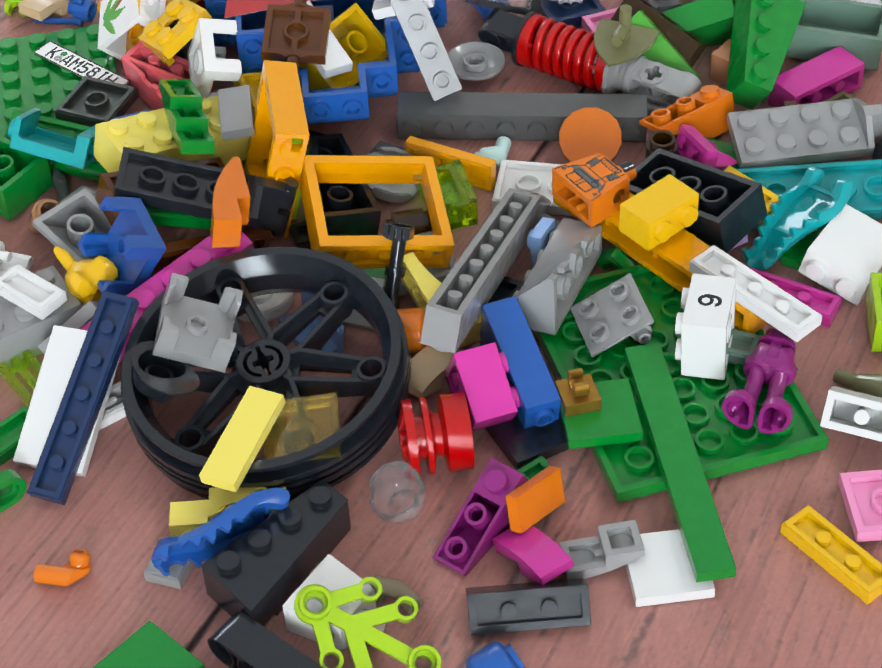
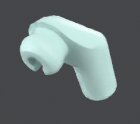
[474,136,511,167]

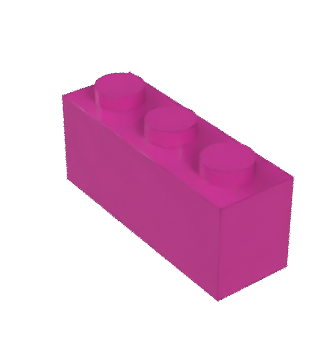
[768,46,865,107]

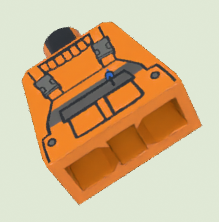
[552,153,637,228]

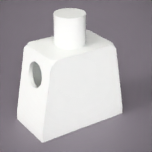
[282,554,386,650]

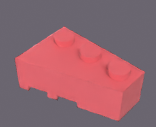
[121,41,214,110]

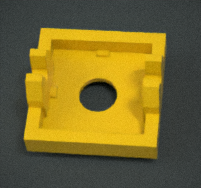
[138,0,212,66]

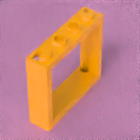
[245,60,310,238]
[299,155,455,269]

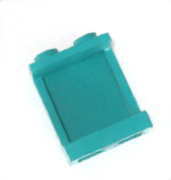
[8,108,97,169]

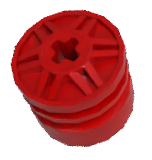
[397,392,475,477]

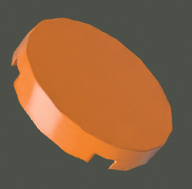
[559,107,622,162]

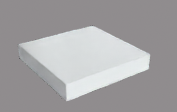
[625,529,715,607]

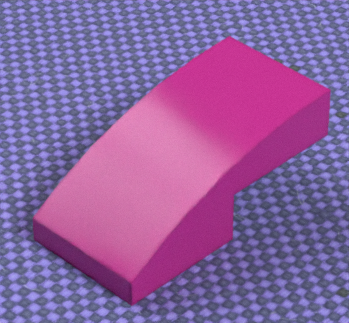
[492,526,574,585]

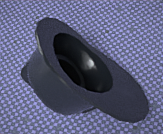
[130,341,200,403]

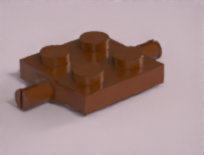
[261,0,331,70]

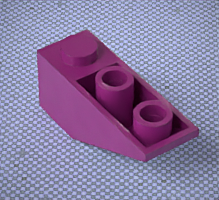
[432,458,528,577]

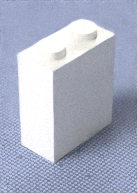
[798,204,882,306]

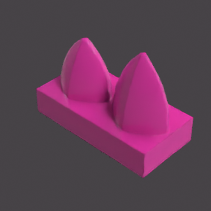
[676,124,737,170]

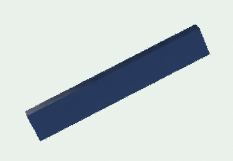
[27,291,139,505]

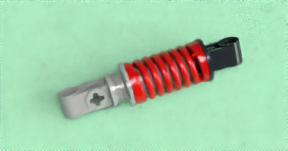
[478,8,702,107]

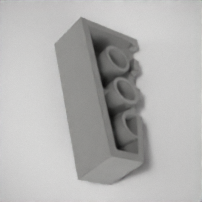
[513,218,602,335]

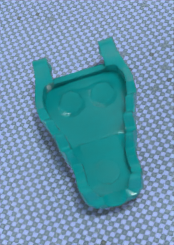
[741,166,854,271]

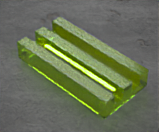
[0,350,42,407]

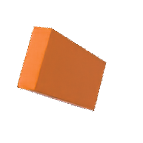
[505,466,565,533]

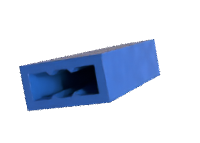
[480,296,561,428]

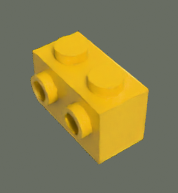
[619,174,699,251]

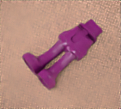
[722,328,798,434]

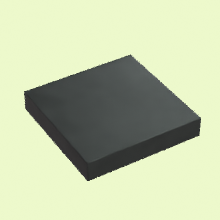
[54,76,139,127]

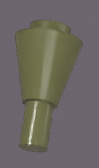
[833,368,882,398]

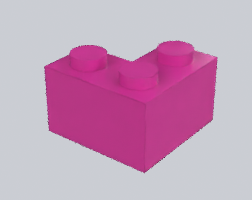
[444,342,520,431]

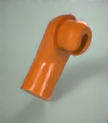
[34,549,93,587]

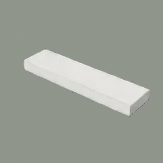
[689,245,822,342]

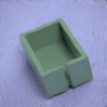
[787,0,882,71]

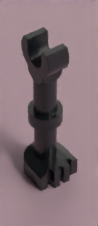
[382,223,415,309]

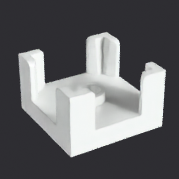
[187,18,242,98]

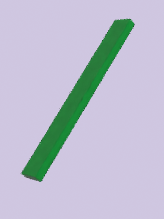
[624,343,736,583]

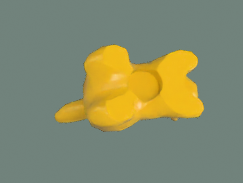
[53,246,118,306]

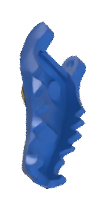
[151,488,290,577]

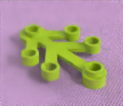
[294,577,441,668]

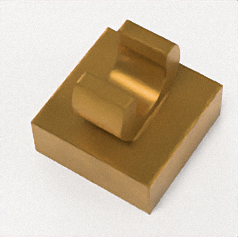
[555,368,602,417]

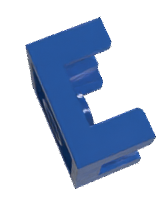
[77,196,167,295]

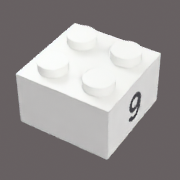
[675,273,736,380]

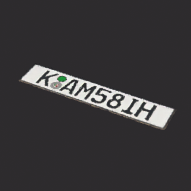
[33,41,131,85]

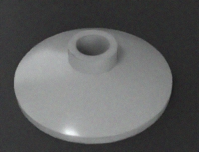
[448,42,505,80]

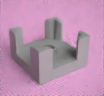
[152,273,243,372]

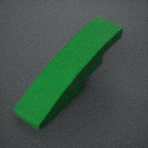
[159,79,215,154]

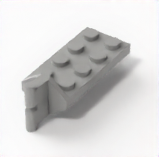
[726,98,882,169]

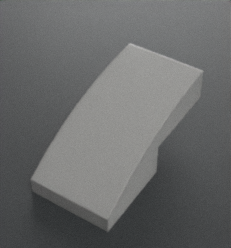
[559,520,645,579]

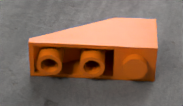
[639,85,735,138]

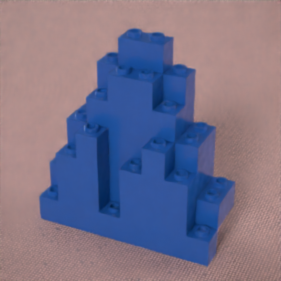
[205,0,447,124]

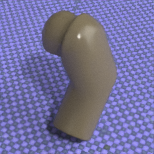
[369,575,424,615]

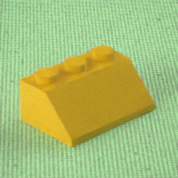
[298,3,387,90]

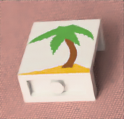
[97,0,166,60]

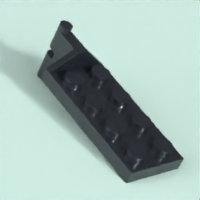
[113,147,299,238]

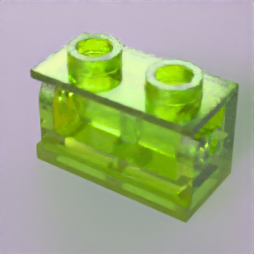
[418,159,478,230]

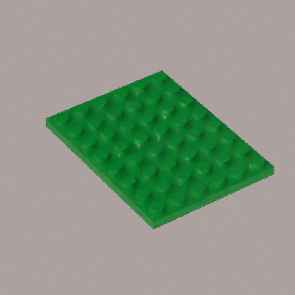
[534,264,829,503]

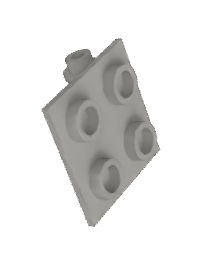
[570,273,654,357]

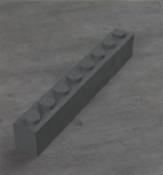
[396,91,647,142]

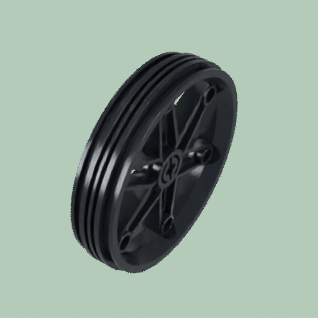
[121,247,411,502]

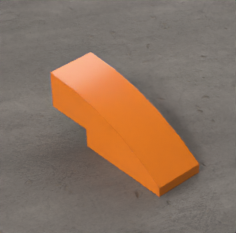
[210,157,251,248]

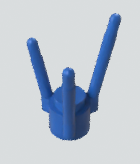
[34,0,97,27]

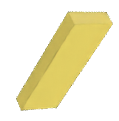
[199,386,286,493]

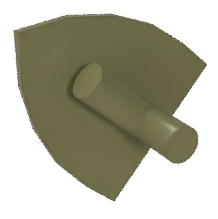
[594,4,660,67]

